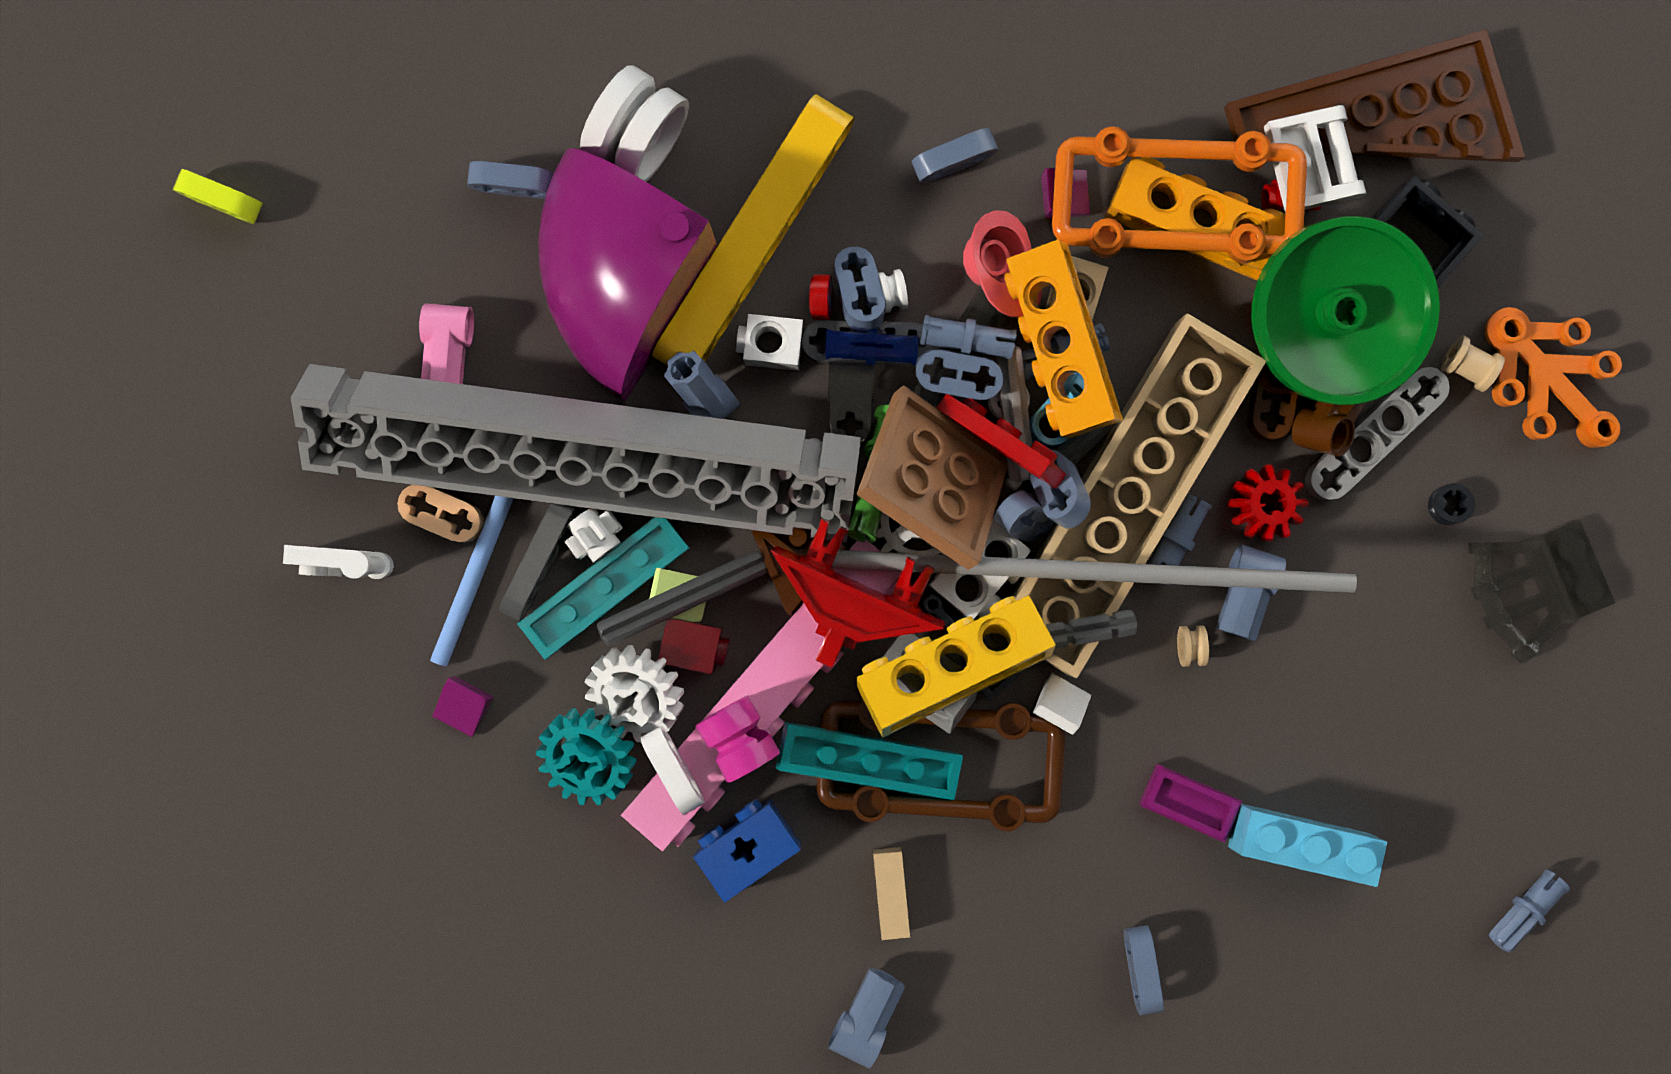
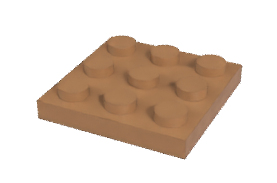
[857,385,1008,570]

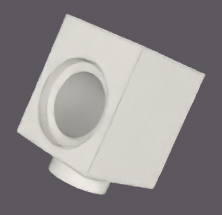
[736,314,804,371]

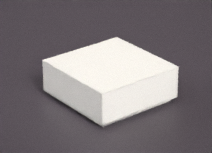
[1033,673,1091,735]

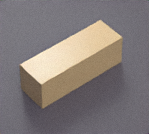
[873,847,910,940]

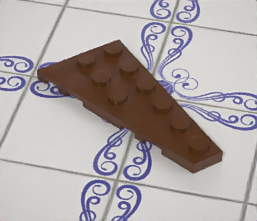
[1224,29,1525,162]

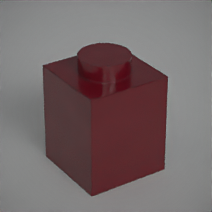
[658,618,730,674]

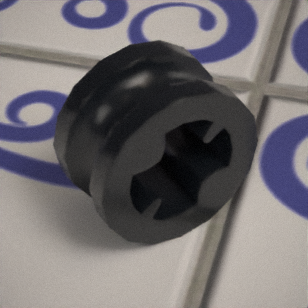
[1428,483,1475,525]

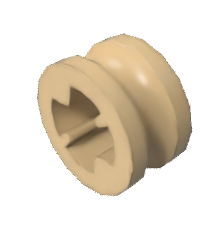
[1177,626,1209,667]

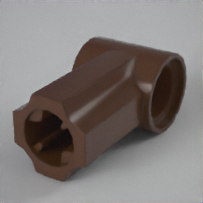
[1292,402,1366,457]

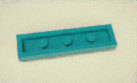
[517,517,690,660]
[776,722,963,800]

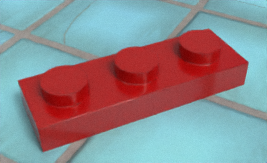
[936,394,1066,489]

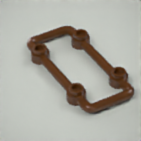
[817,700,1066,832]

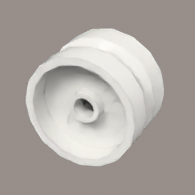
[580,65,689,182]

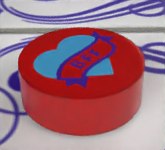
[809,274,833,320]

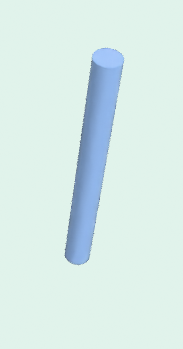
[430,496,513,667]

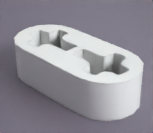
[640,726,705,815]

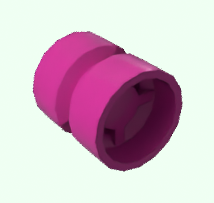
[695,695,780,783]

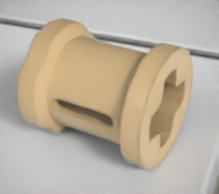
[1440,335,1505,392]

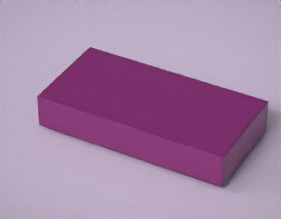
[1139,763,1243,843]

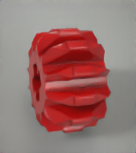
[1227,464,1309,542]

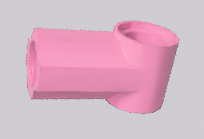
[419,303,474,384]

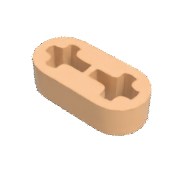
[397,485,485,543]

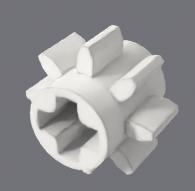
[565,508,623,563]

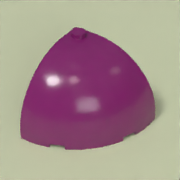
[538,148,717,403]

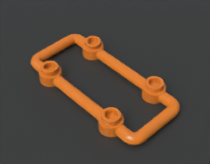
[1052,126,1307,264]

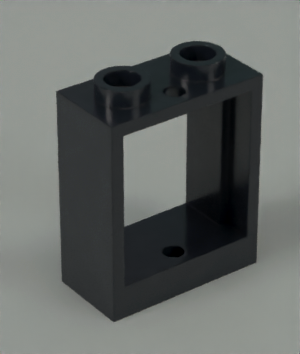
[1372,175,1484,288]

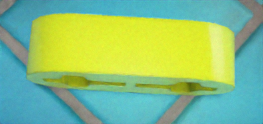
[173,169,263,224]

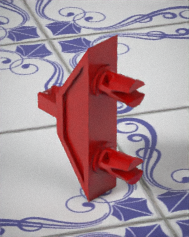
[770,518,945,668]

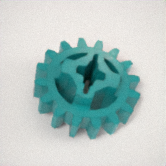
[536,708,637,806]

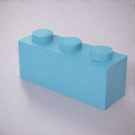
[1228,804,1387,887]

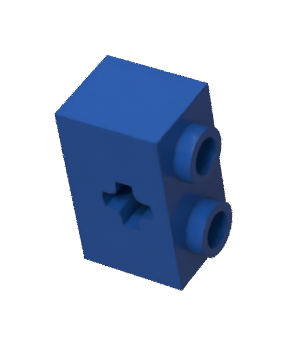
[693,798,801,903]

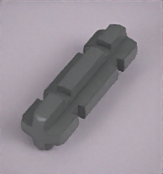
[1045,610,1137,649]

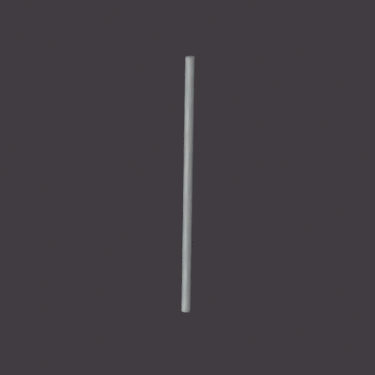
[833,550,1357,593]

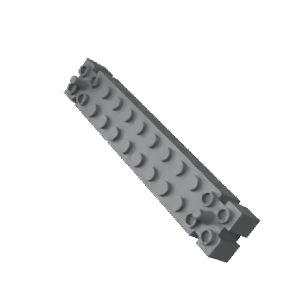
[291,364,861,543]

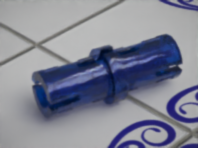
[825,329,918,365]

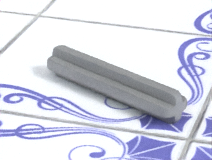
[995,346,1032,482]

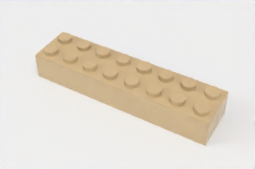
[1002,313,1266,679]

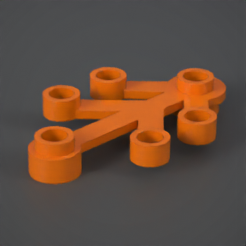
[1485,307,1622,448]

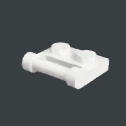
[1264,105,1367,214]
[283,545,394,579]

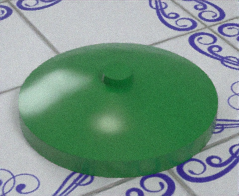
[1251,216,1440,405]

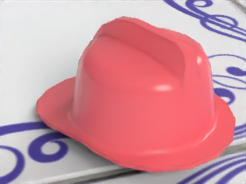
[963,210,1043,318]

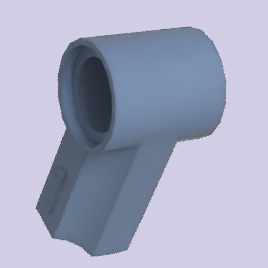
[664,351,741,419]
[1215,544,1286,641]
[828,967,905,1069]

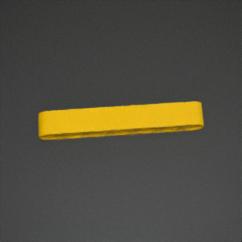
[652,94,855,366]

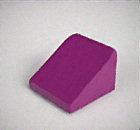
[1041,167,1090,219]
[432,676,494,737]

